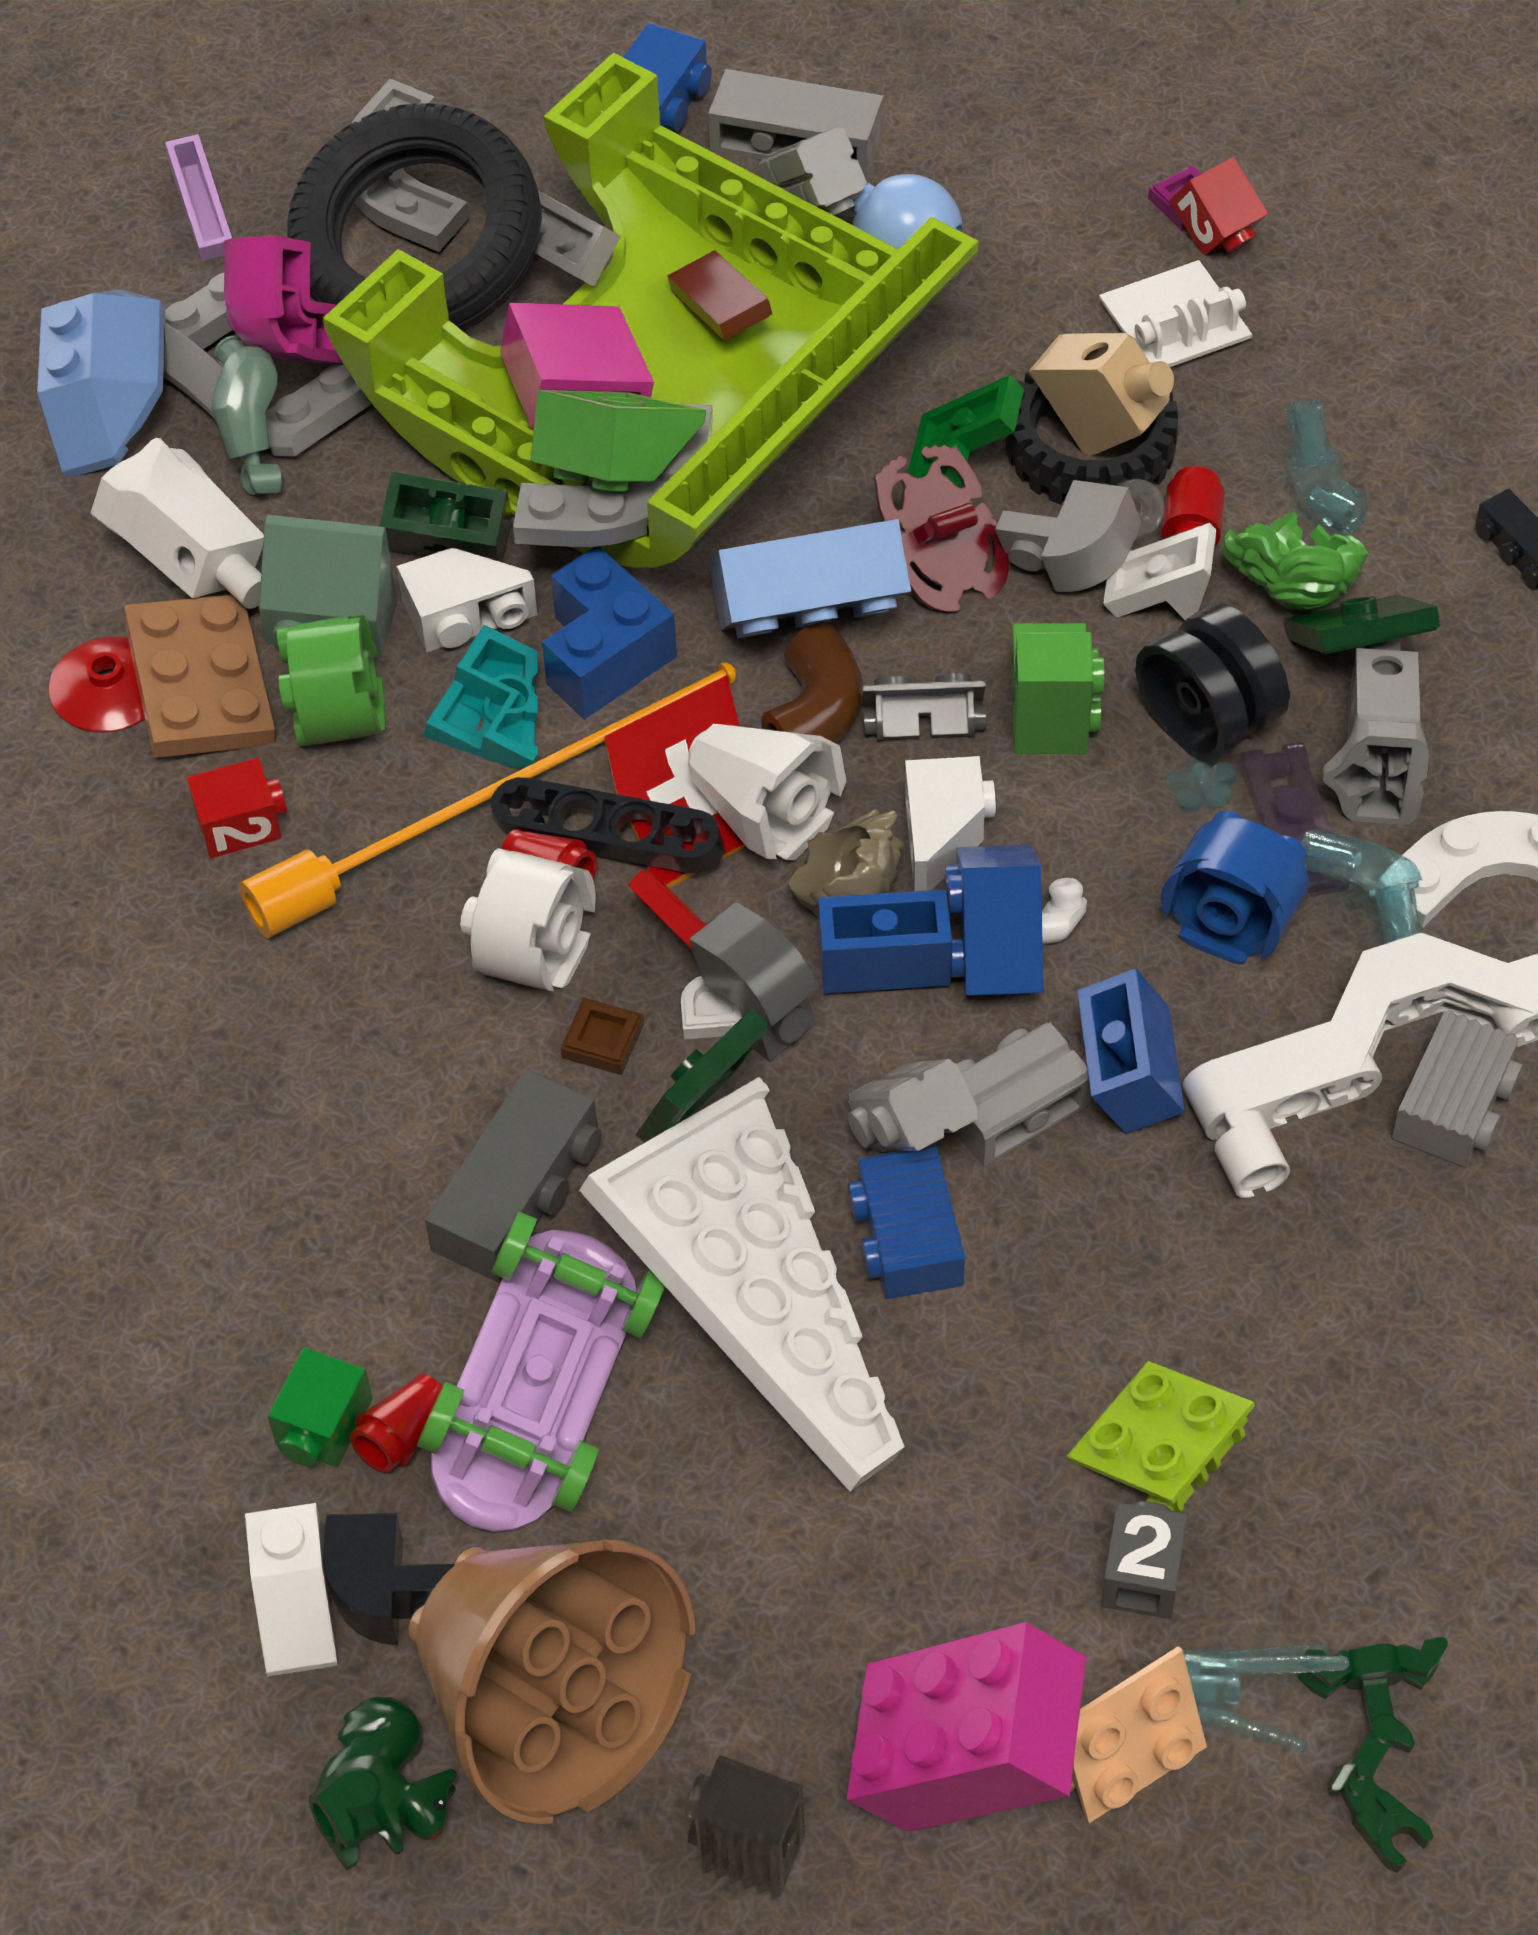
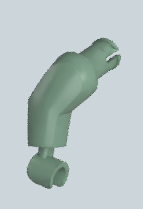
[211,336,282,495]

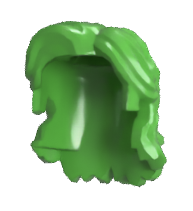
[1222,512,1369,611]

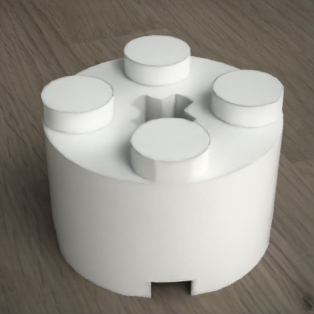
[460,848,596,991]

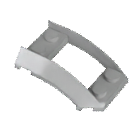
[163,273,372,456]

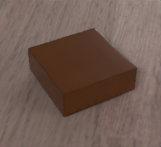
[561,997,644,1075]

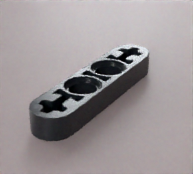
[491,777,725,873]

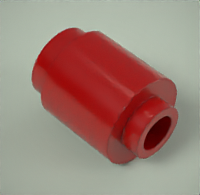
[1161,466,1225,547]

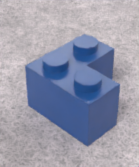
[542,546,677,720]
[945,845,1044,995]

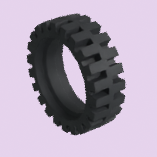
[1006,371,1178,505]

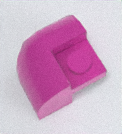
[224,236,343,364]

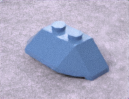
[37,289,165,476]

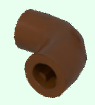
[761,622,863,743]

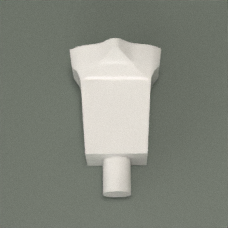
[90,438,264,609]

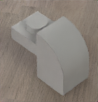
[995,480,1142,592]

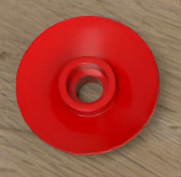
[49,637,145,733]

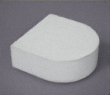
[681,976,742,1039]

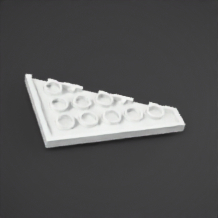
[579,1077,904,1492]

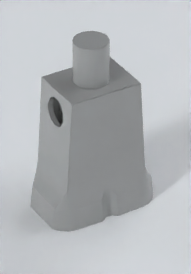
[1323,639,1429,825]

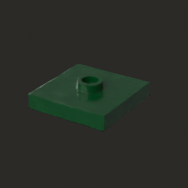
[1284,594,1440,654]
[636,1008,768,1143]

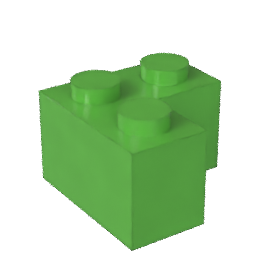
[1011,623,1104,754]

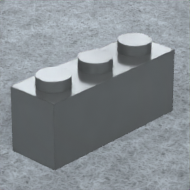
[425,1069,601,1283]

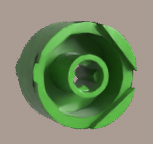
[277,615,386,747]

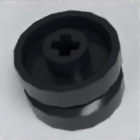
[1135,603,1290,762]

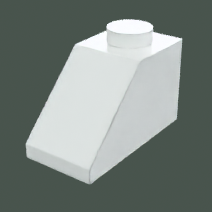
[905,756,996,891]
[245,1503,338,1677]

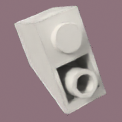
[397,548,538,652]

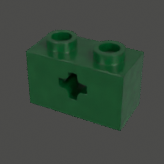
[379,471,512,562]

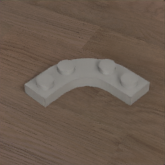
[352,79,469,252]
[513,403,713,547]

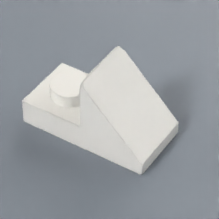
[1103,523,1216,620]

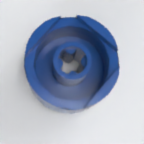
[1161,811,1309,963]

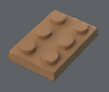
[124,595,275,758]

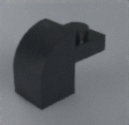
[324,1513,455,1645]

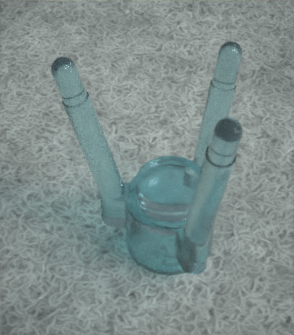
[1184,1644,1349,1753]

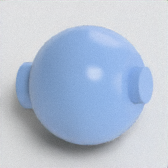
[850,174,963,249]

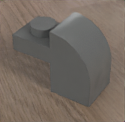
[689,902,819,1061]

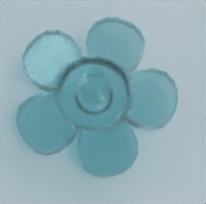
[1165,756,1236,811]

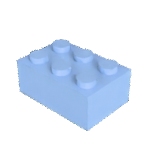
[708,519,911,639]

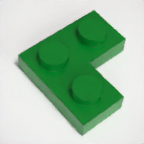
[901,375,1024,501]

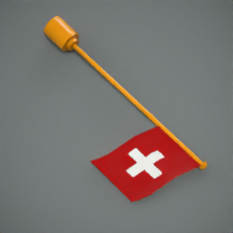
[239,662,746,938]

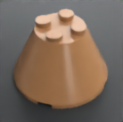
[409,1540,695,1824]

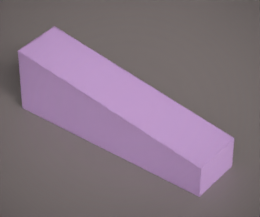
[165,134,232,261]

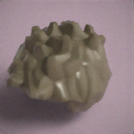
[787,808,905,918]

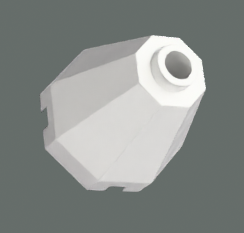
[688,724,846,860]

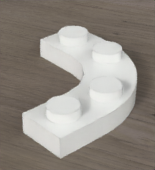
[1374,811,1538,927]

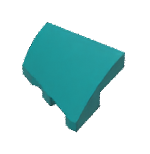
[423,625,538,769]

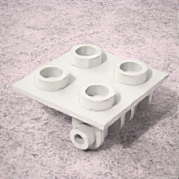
[1099,260,1252,367]

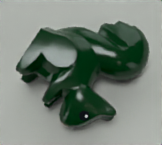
[309,1696,457,1870]

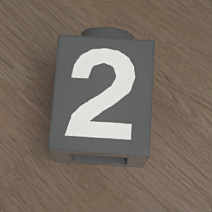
[1101,1501,1188,1619]

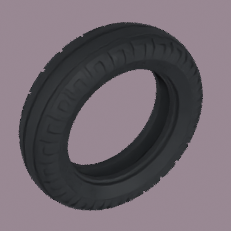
[287,103,541,331]

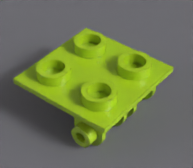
[1067,1361,1255,1513]

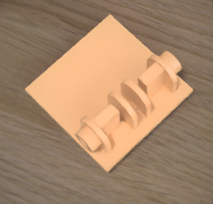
[1070,1646,1207,1823]

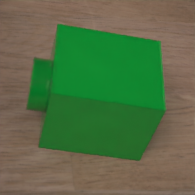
[268,1347,373,1468]

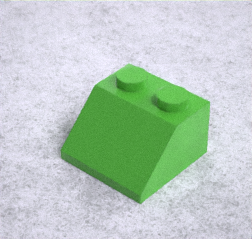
[531,390,706,491]

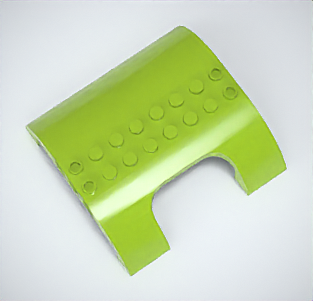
[323,53,978,568]

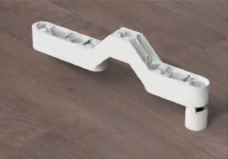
[1182,932,1538,1198]

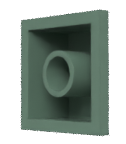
[259,514,397,657]

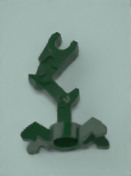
[1297,1637,1448,1873]

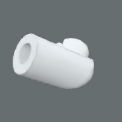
[1042,878,1087,944]

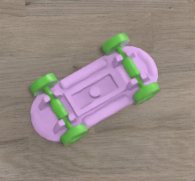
[417,1211,665,1532]

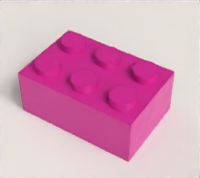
[847,1622,1086,1831]

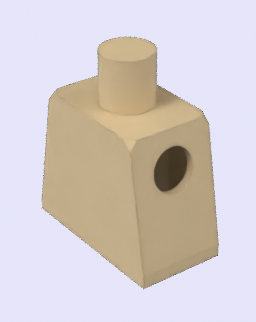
[1029,333,1174,456]

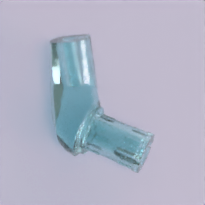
[1285,398,1368,535]
[1301,829,1423,944]

